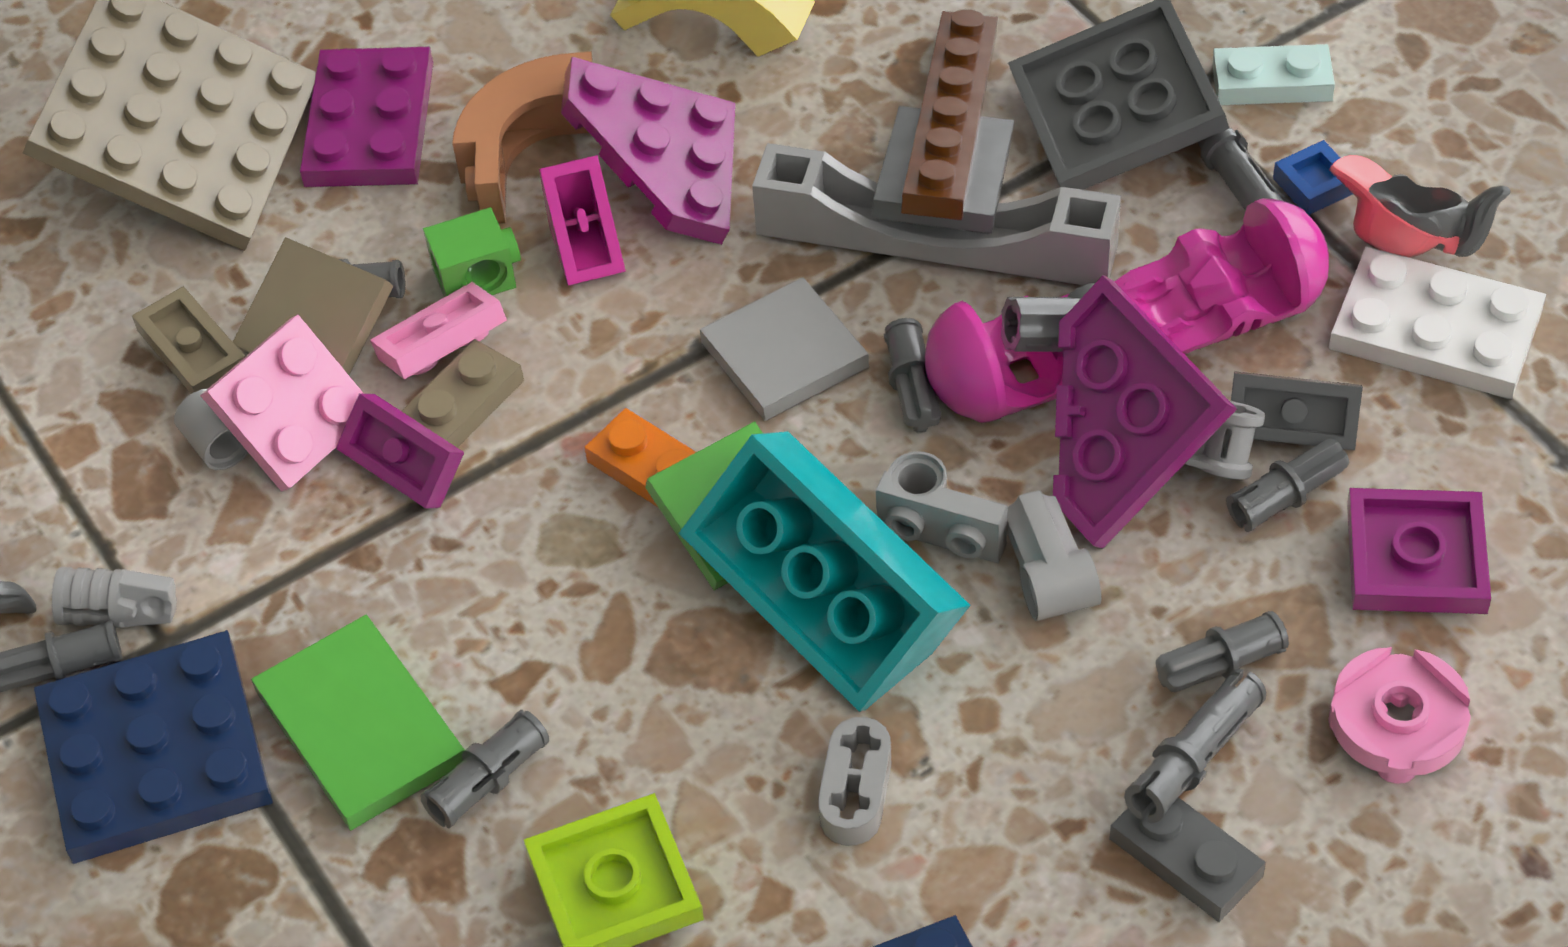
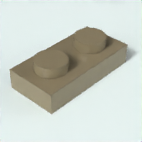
[132,286,245,394]
[402,339,524,448]

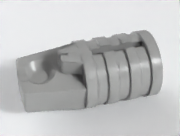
[52,567,177,628]

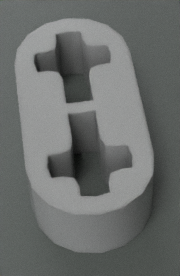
[818,717,892,846]

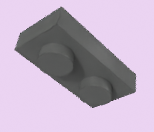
[1230,371,1363,450]
[1110,797,1266,922]

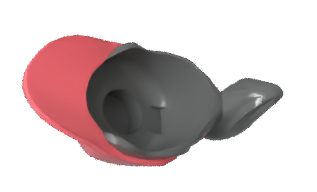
[1329,155,1511,258]

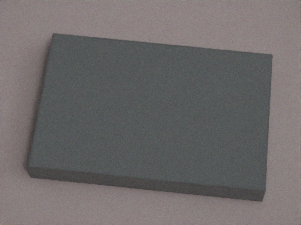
[872,106,1014,234]

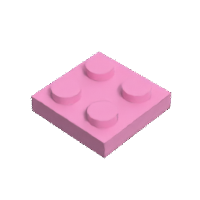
[200,315,363,492]

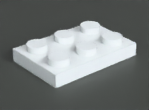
[1329,246,1546,400]

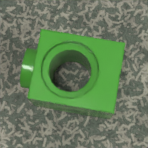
[423,207,521,297]

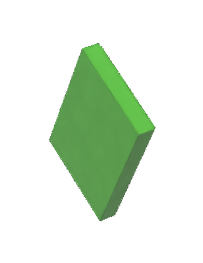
[251,614,465,831]

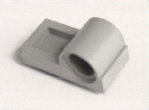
[876,451,1008,564]

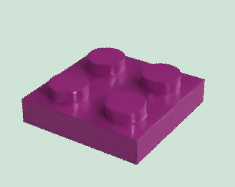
[1347,488,1491,614]

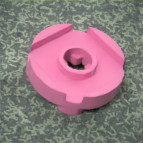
[1328,647,1471,784]

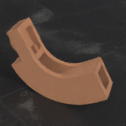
[452,51,593,223]

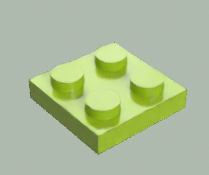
[523,793,704,947]

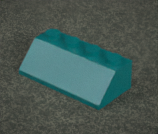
[678,431,971,712]

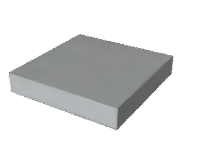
[700,277,869,421]

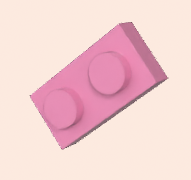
[370,282,507,380]

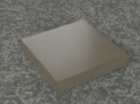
[233,237,393,375]

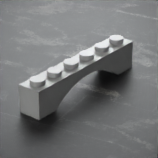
[752,143,1121,285]

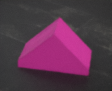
[539,155,626,286]

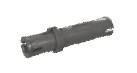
[1197,127,1283,210]
[1124,669,1267,823]

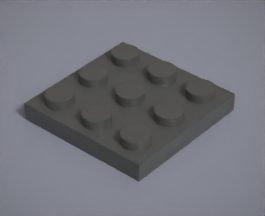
[1008,0,1230,190]

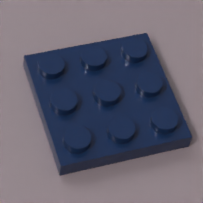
[34,630,273,864]

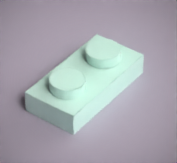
[1212,44,1335,105]

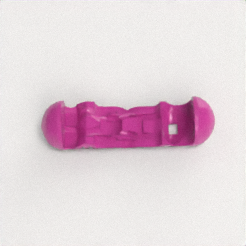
[925,198,1329,423]

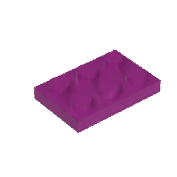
[300,47,434,187]

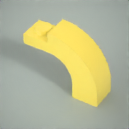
[610,0,815,57]

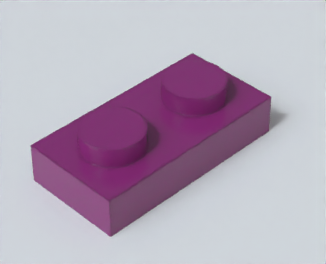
[336,393,465,508]

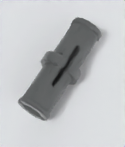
[420,709,549,828]

